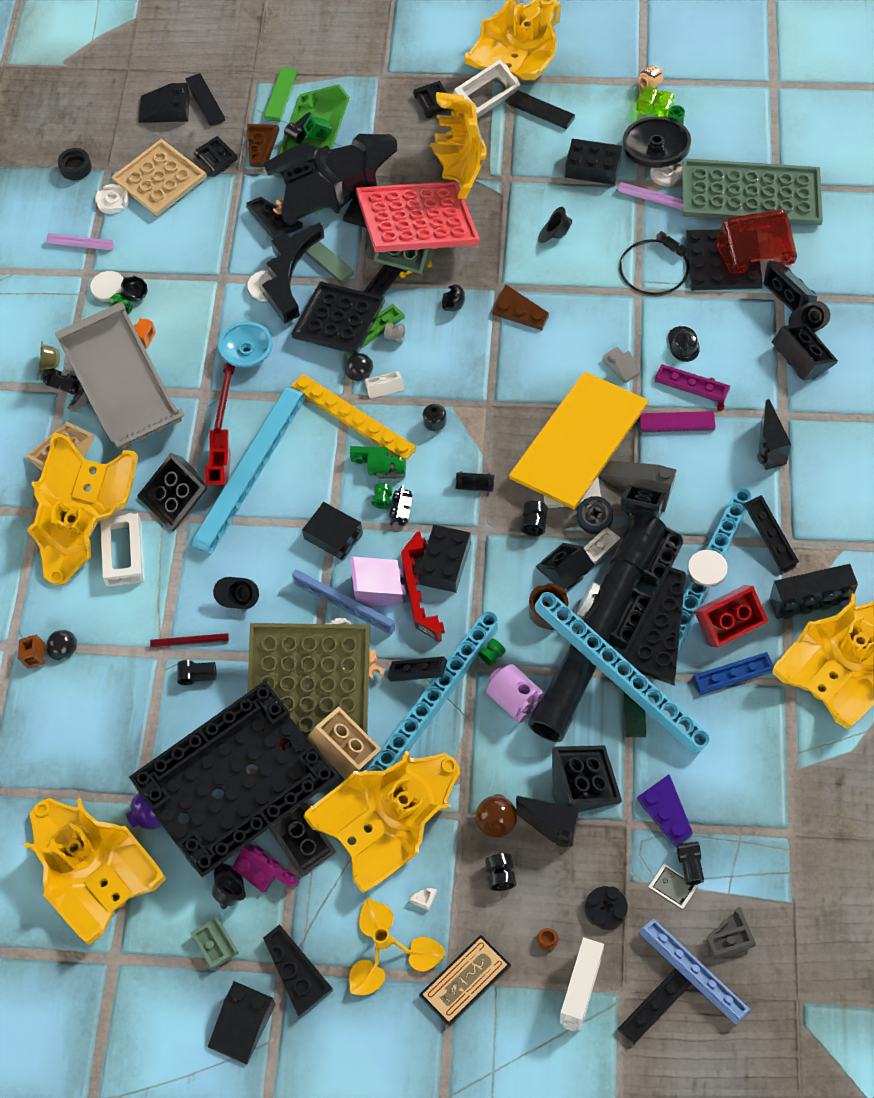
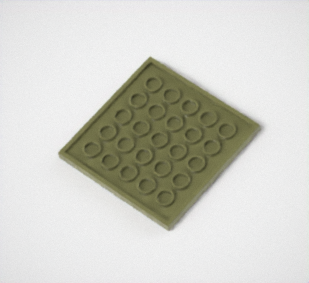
[247,623,370,738]

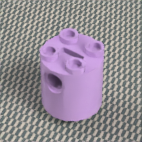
[486,664,544,723]

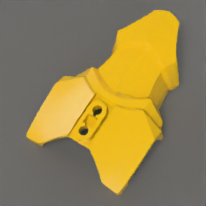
[465,0,561,80]
[429,92,486,199]
[27,433,138,585]
[772,593,874,729]
[304,751,460,893]
[23,797,166,945]

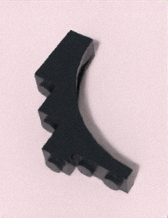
[262,222,325,324]

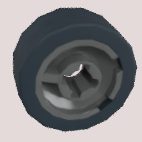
[577,496,613,534]

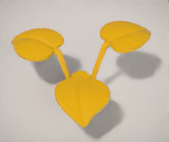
[349,898,446,995]

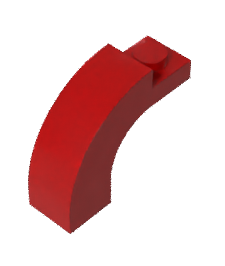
[205,429,230,485]

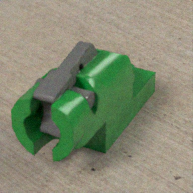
[350,446,406,479]

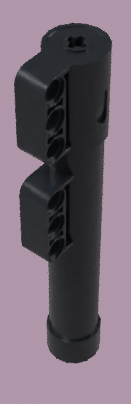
[528,512,683,742]

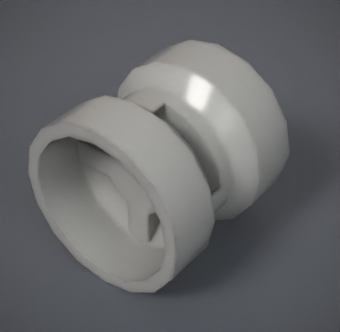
[384,323,405,343]

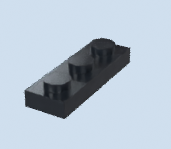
[387,656,447,682]

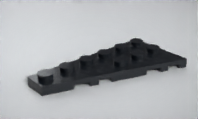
[622,566,686,686]

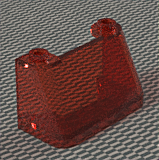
[715,209,797,274]

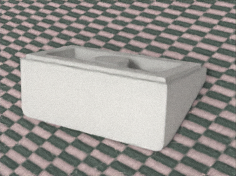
[364,371,404,398]

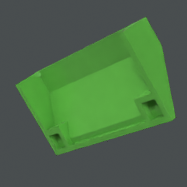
[278,84,350,155]

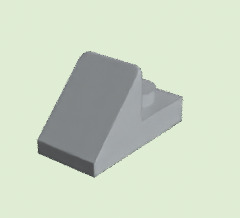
[603,347,640,383]

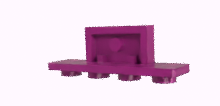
[232,843,299,893]

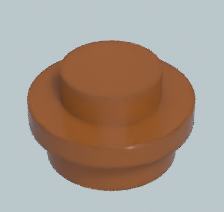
[537,928,559,950]

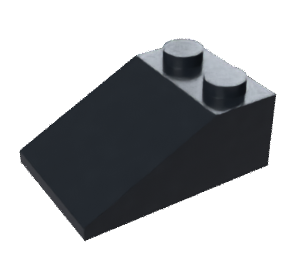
[138,83,190,123]
[757,399,791,470]
[621,485,666,519]
[516,796,579,847]
[269,803,336,876]
[208,981,276,1065]

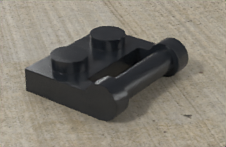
[413,81,448,118]
[194,136,238,175]

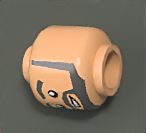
[639,65,663,91]

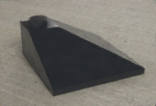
[137,453,208,532]
[552,745,622,812]

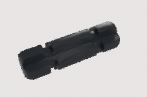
[656,231,687,257]

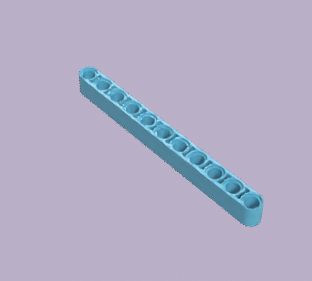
[192,387,305,554]
[678,488,751,653]
[535,592,710,753]
[367,611,498,771]

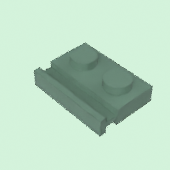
[190,917,239,970]

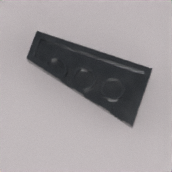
[263,924,333,1019]

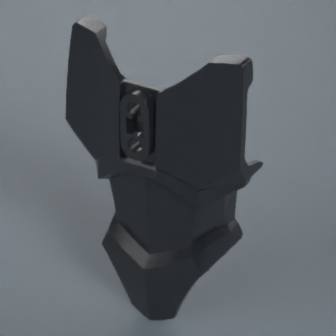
[264,134,398,226]

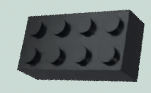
[769,564,858,619]

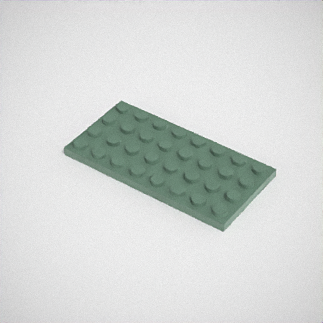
[682,158,823,225]

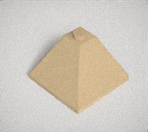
[26,422,95,471]

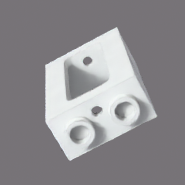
[453,60,521,119]
[100,513,145,587]
[560,937,604,1031]

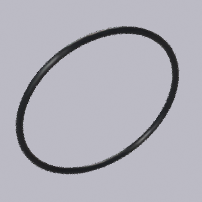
[619,239,689,295]

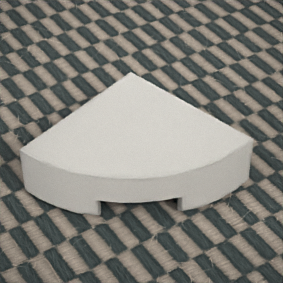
[409,888,437,911]

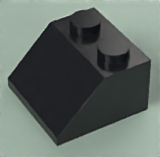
[536,543,594,589]

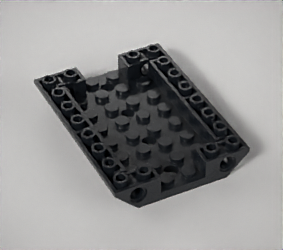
[129,681,339,878]

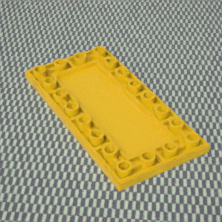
[509,371,649,510]

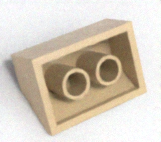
[307,706,381,779]

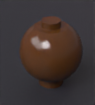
[475,794,517,838]

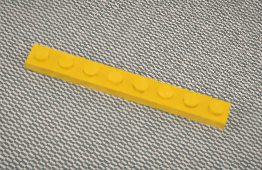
[291,374,416,461]

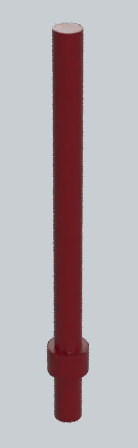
[214,362,235,433]

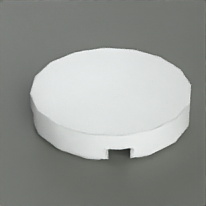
[650,162,682,187]
[95,184,130,214]
[90,271,124,302]
[248,271,272,302]
[688,550,728,587]
[575,582,600,619]

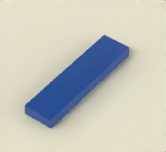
[692,652,774,695]

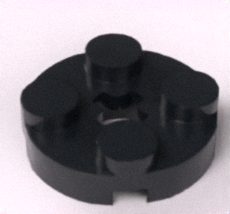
[585,886,628,930]

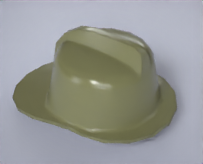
[37,341,60,381]

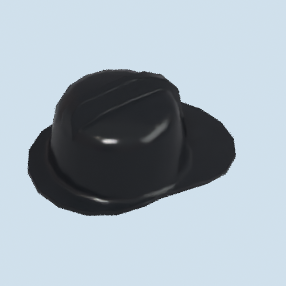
[538,207,572,243]
[788,301,831,332]
[668,326,700,362]
[213,577,259,609]
[212,863,246,909]

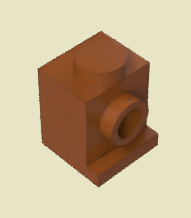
[18,634,45,669]

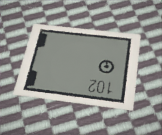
[649,864,698,909]

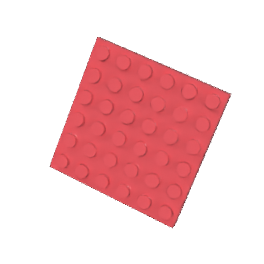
[356,181,480,253]

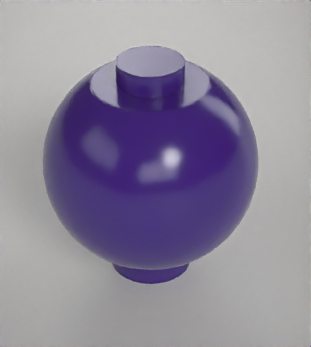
[126,793,162,829]

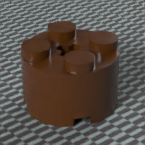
[529,583,568,630]

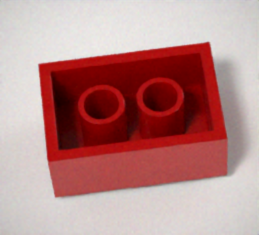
[694,585,769,648]

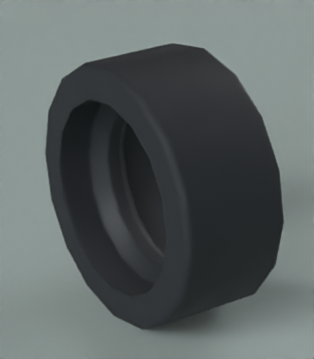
[58,148,92,180]

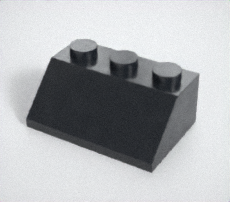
[763,260,818,312]
[771,323,838,381]

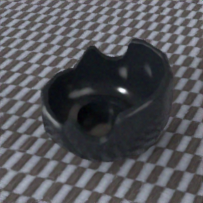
[121,275,148,302]
[442,284,465,311]
[345,353,374,381]
[47,630,77,661]

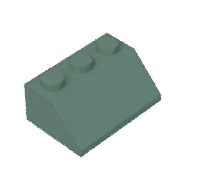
[373,248,434,275]

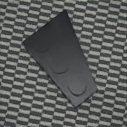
[246,197,303,239]

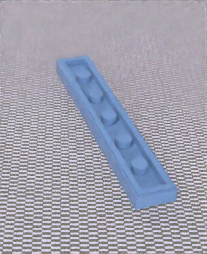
[292,569,395,635]
[639,918,751,1025]

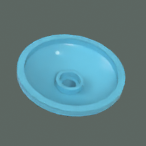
[218,321,273,367]

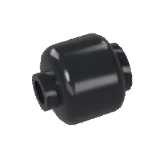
[423,404,447,431]

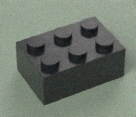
[565,138,622,185]
[418,525,471,593]

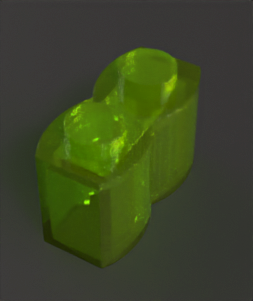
[637,87,675,118]

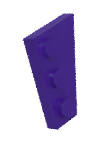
[637,774,693,847]

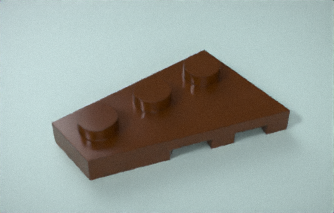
[247,124,280,167]
[493,284,549,330]

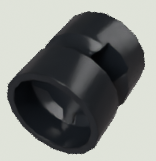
[521,501,548,536]
[485,853,517,891]

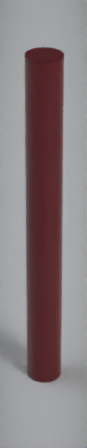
[150,633,229,647]

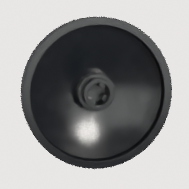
[623,117,691,168]

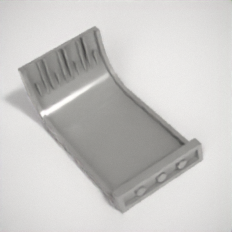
[55,302,184,450]

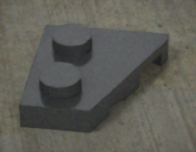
[707,907,756,959]

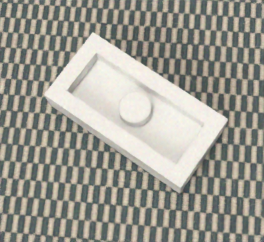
[584,527,621,566]

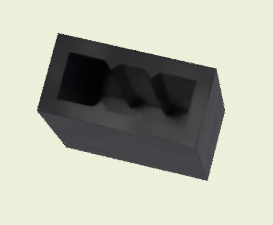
[302,502,363,560]

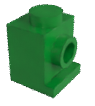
[303,114,332,142]

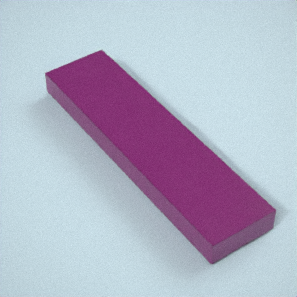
[655,364,730,404]
[640,411,716,432]

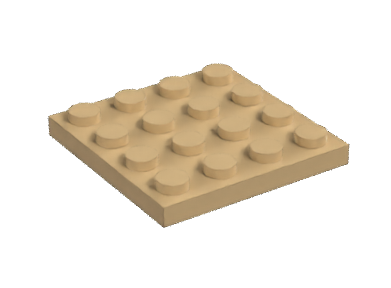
[111,139,207,217]

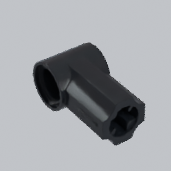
[284,112,312,144]
[177,660,217,685]
[677,841,704,886]

